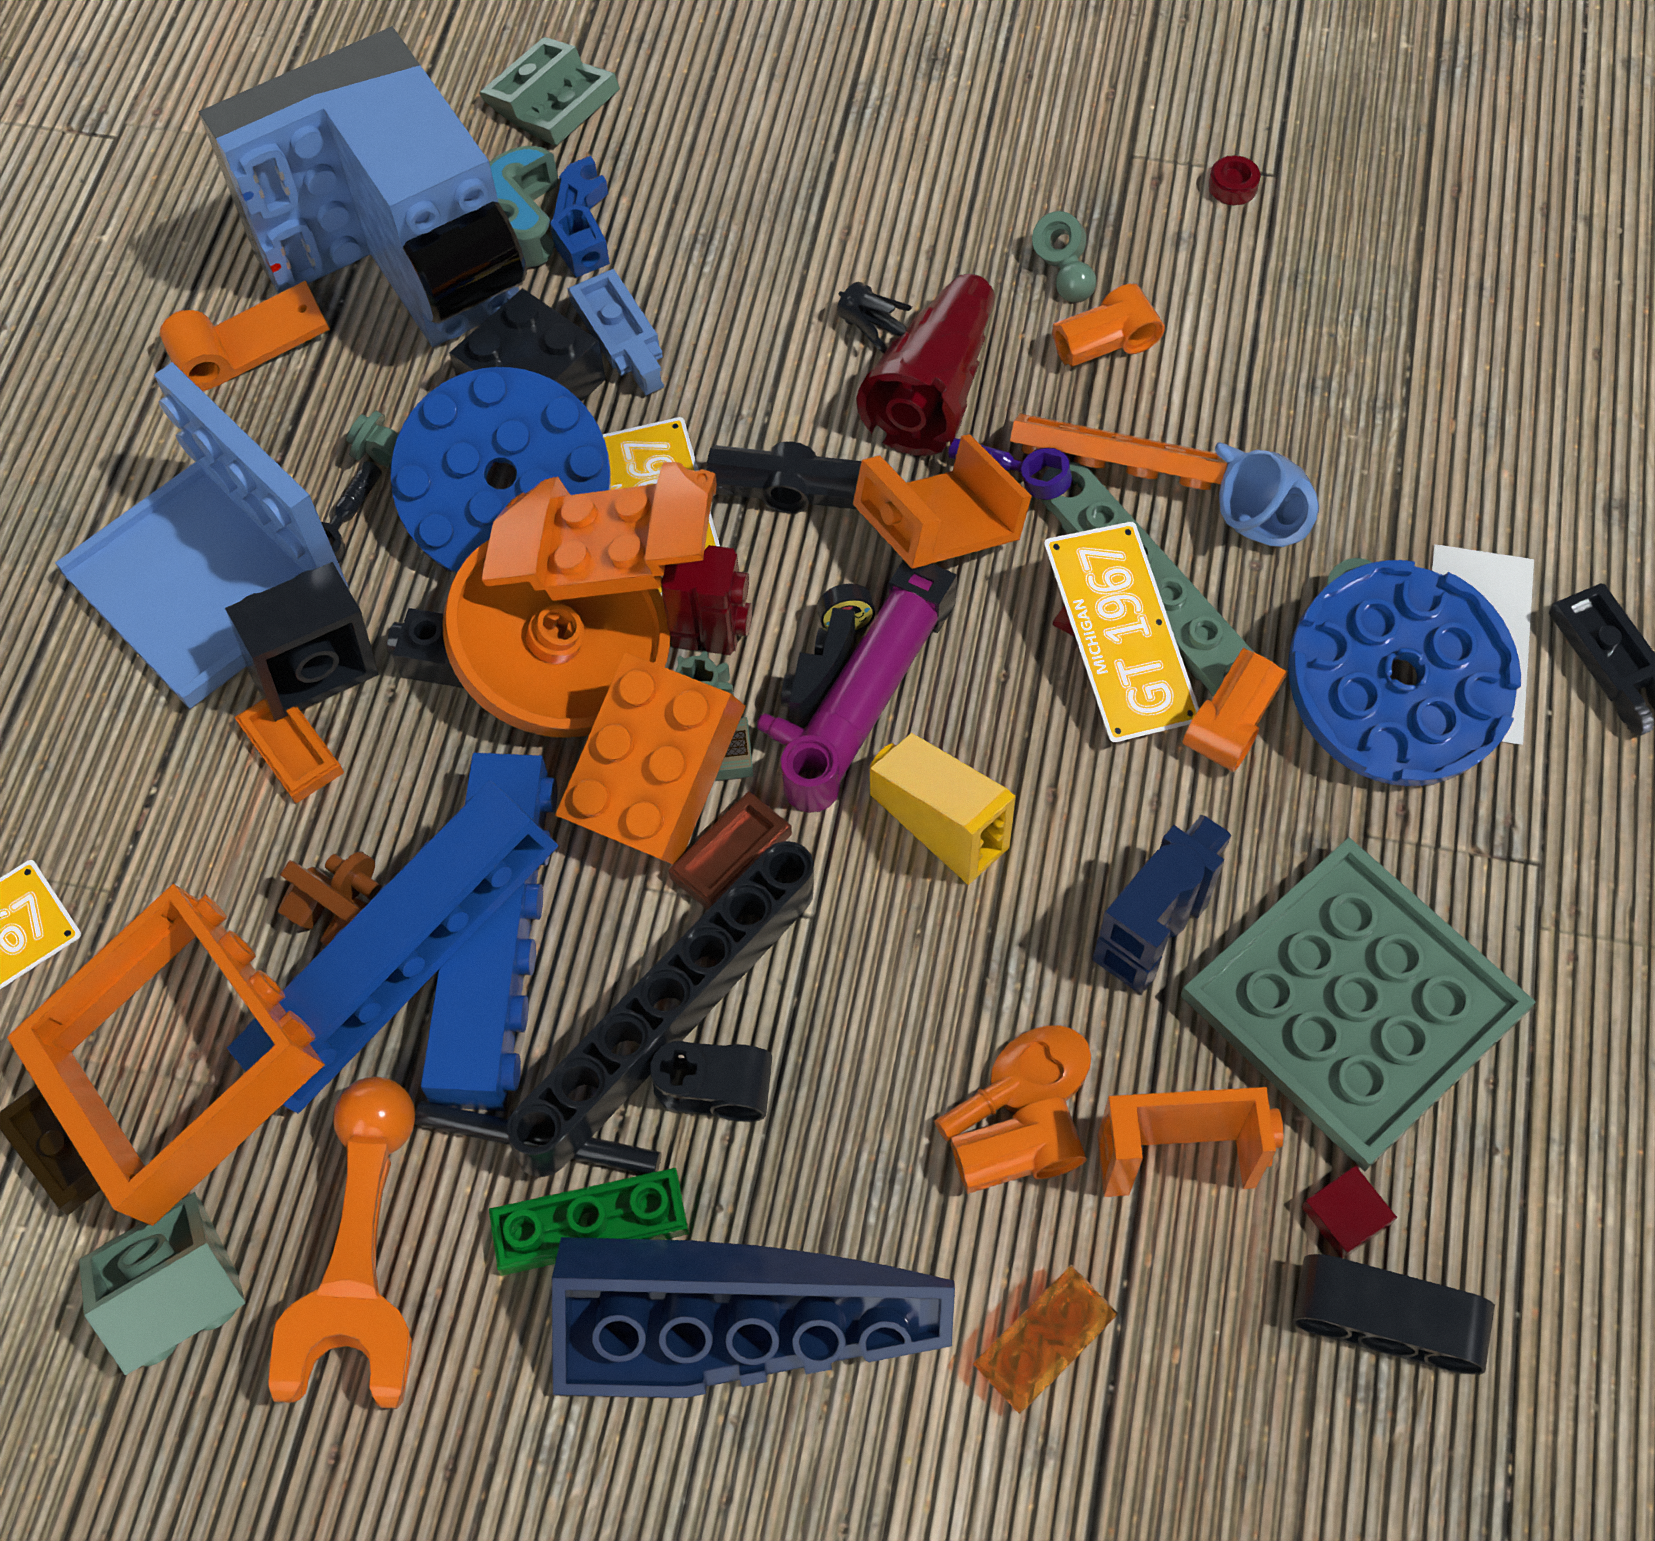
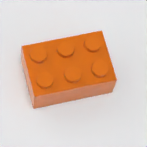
[555,652,746,865]

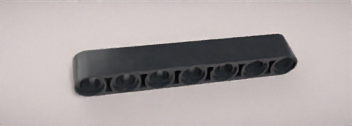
[506,841,814,1177]

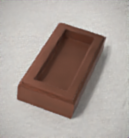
[668,791,792,910]

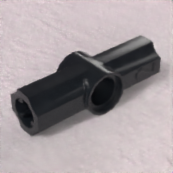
[707,441,861,513]

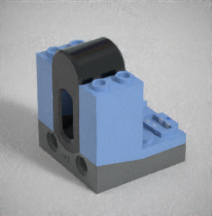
[198,26,527,348]

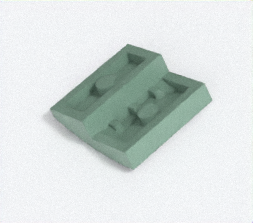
[479,37,620,146]

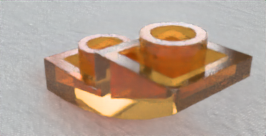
[973,1264,1118,1414]

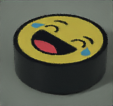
[817,583,875,632]

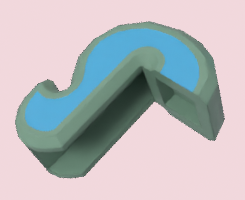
[481,146,559,267]

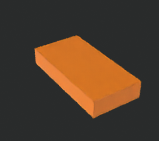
[234,699,344,804]

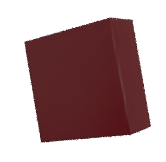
[1302,1165,1398,1259]

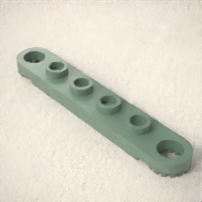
[1041,462,1254,696]

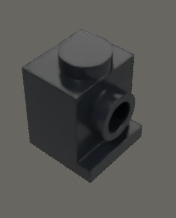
[387,608,464,688]

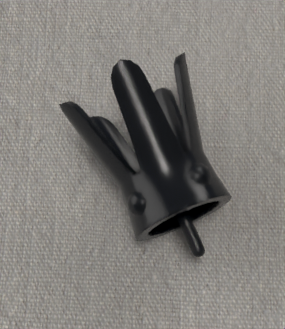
[837,282,913,353]

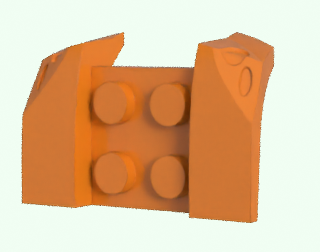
[482,462,717,601]

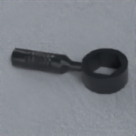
[321,461,382,563]

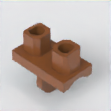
[278,852,381,946]

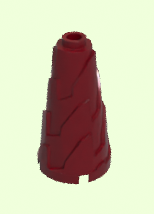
[856,274,995,456]

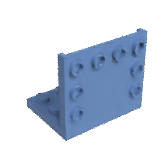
[55,362,349,709]

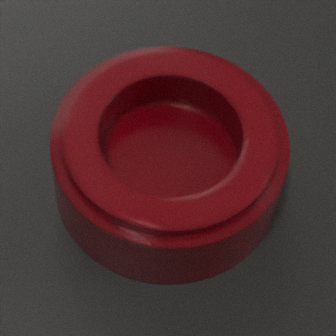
[1208,155,1261,205]

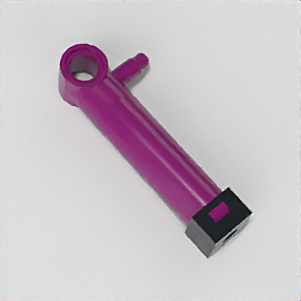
[756,560,957,813]

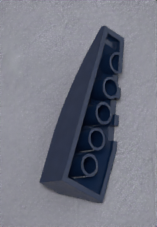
[552,1237,955,1398]

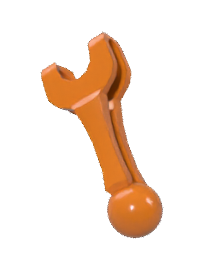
[268,1077,415,1409]

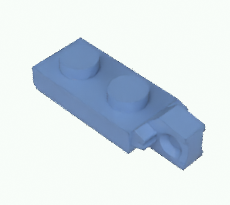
[567,269,664,395]

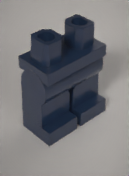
[1092,815,1231,995]

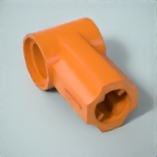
[1052,283,1165,367]
[1183,648,1287,772]
[951,1097,1087,1194]

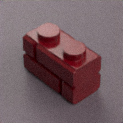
[661,545,752,655]

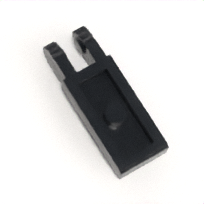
[1548,583,1655,736]

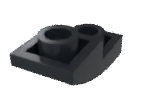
[781,608,856,729]

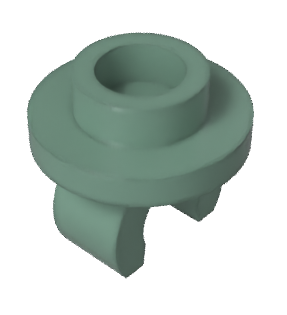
[346,411,399,468]

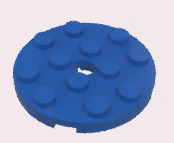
[391,367,611,574]
[1288,560,1521,786]

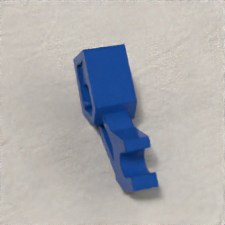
[550,156,610,278]

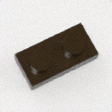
[0,1085,101,1216]

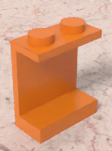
[853,434,1032,569]
[1097,1087,1283,1197]

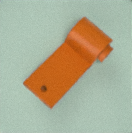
[159,280,330,391]

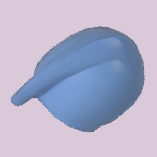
[1215,442,1319,547]

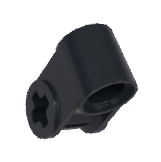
[650,1041,772,1122]

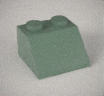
[79,1192,246,1376]

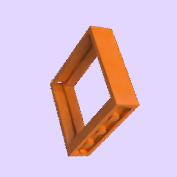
[7,883,325,1226]

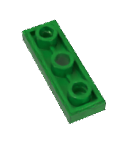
[489,1168,689,1276]

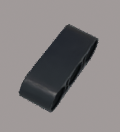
[1292,1254,1495,1375]

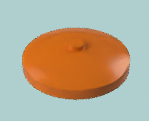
[443,540,670,738]

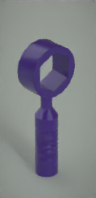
[948,438,1072,500]

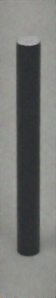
[415,1101,662,1174]

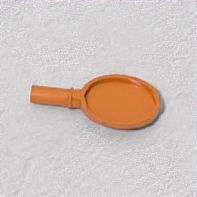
[934,1025,1091,1142]

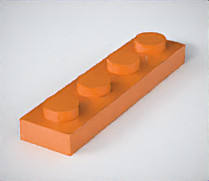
[1010,413,1228,490]

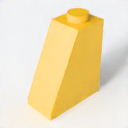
[870,733,1016,885]

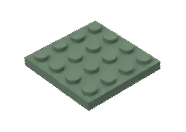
[1181,837,1536,1171]

